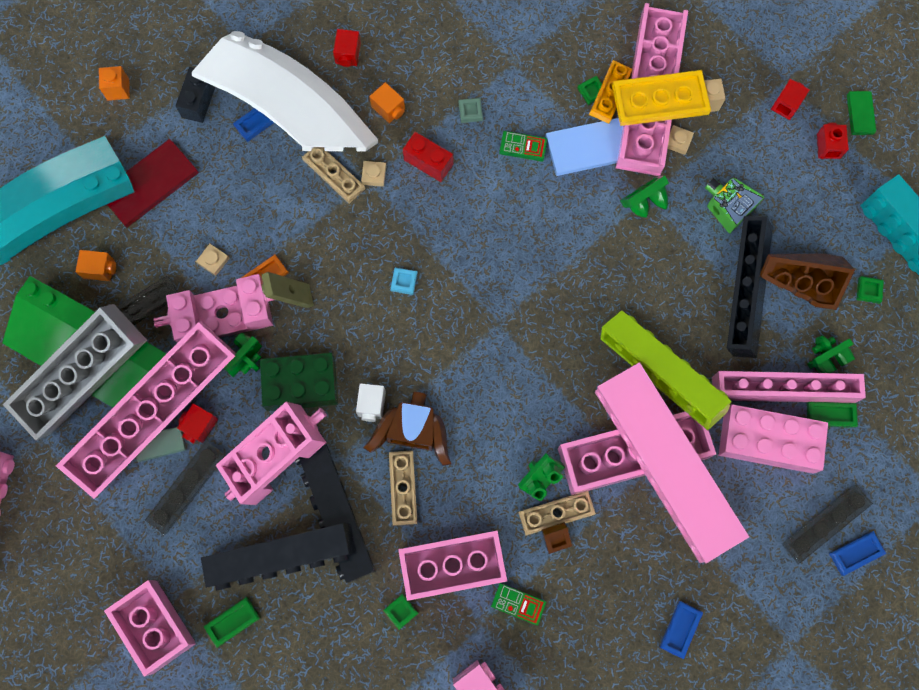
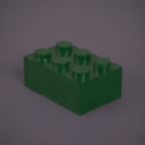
[260,353,338,411]

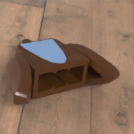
[363,392,452,466]

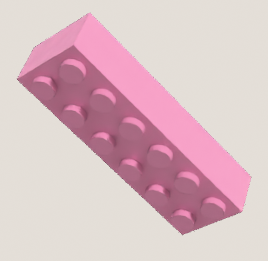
[558,412,716,495]

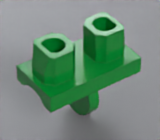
[224,333,262,378]
[807,335,855,373]
[518,453,565,501]

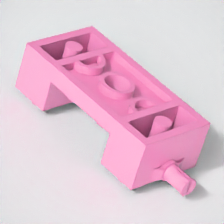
[154,274,274,343]
[216,401,327,505]

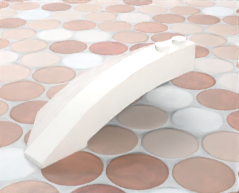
[192,31,378,152]

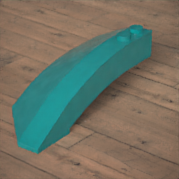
[0,136,135,265]

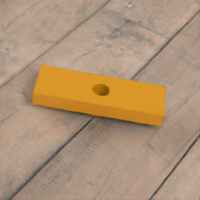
[589,60,632,124]

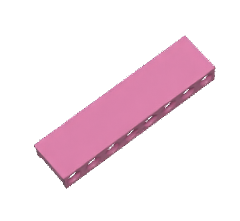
[616,3,688,176]
[595,362,749,563]

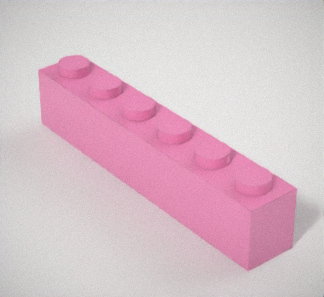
[712,371,866,403]

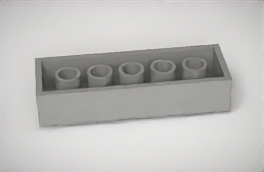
[3,304,147,441]

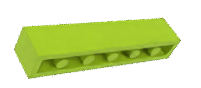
[601,310,732,430]

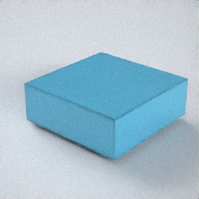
[391,268,418,295]

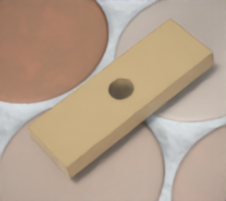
[302,147,365,204]
[389,451,417,526]
[518,491,596,536]

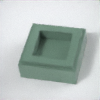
[458,98,483,123]

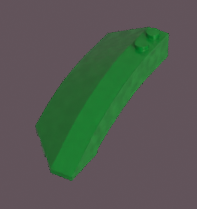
[2,276,166,407]

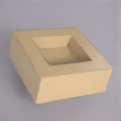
[667,125,694,155]
[361,161,386,187]
[196,244,230,276]

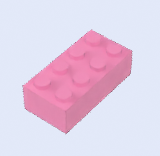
[718,404,828,474]
[398,531,507,601]

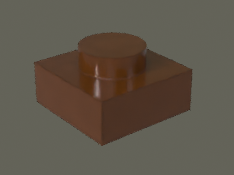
[541,522,572,554]

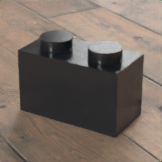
[176,67,215,123]

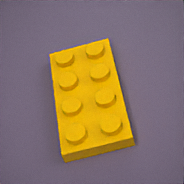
[612,70,711,126]

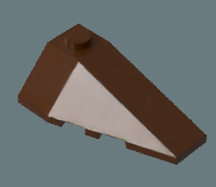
[760,253,855,310]

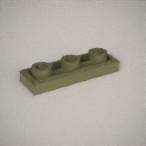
[261,272,314,308]

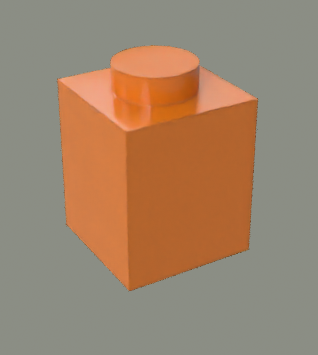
[99,66,130,100]
[369,82,405,123]
[75,250,116,281]

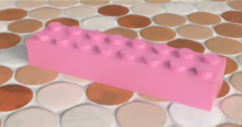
[56,320,236,499]

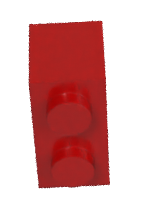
[403,132,453,182]

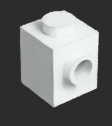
[356,384,386,422]

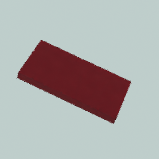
[107,139,199,228]

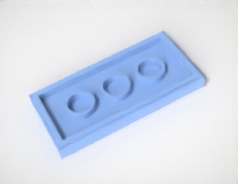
[545,118,623,176]

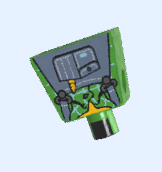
[705,178,764,234]

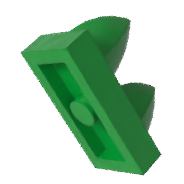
[620,175,669,218]

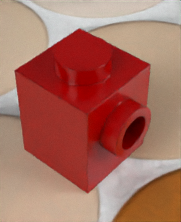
[333,29,361,67]
[771,79,810,120]
[817,123,849,159]
[177,403,218,444]

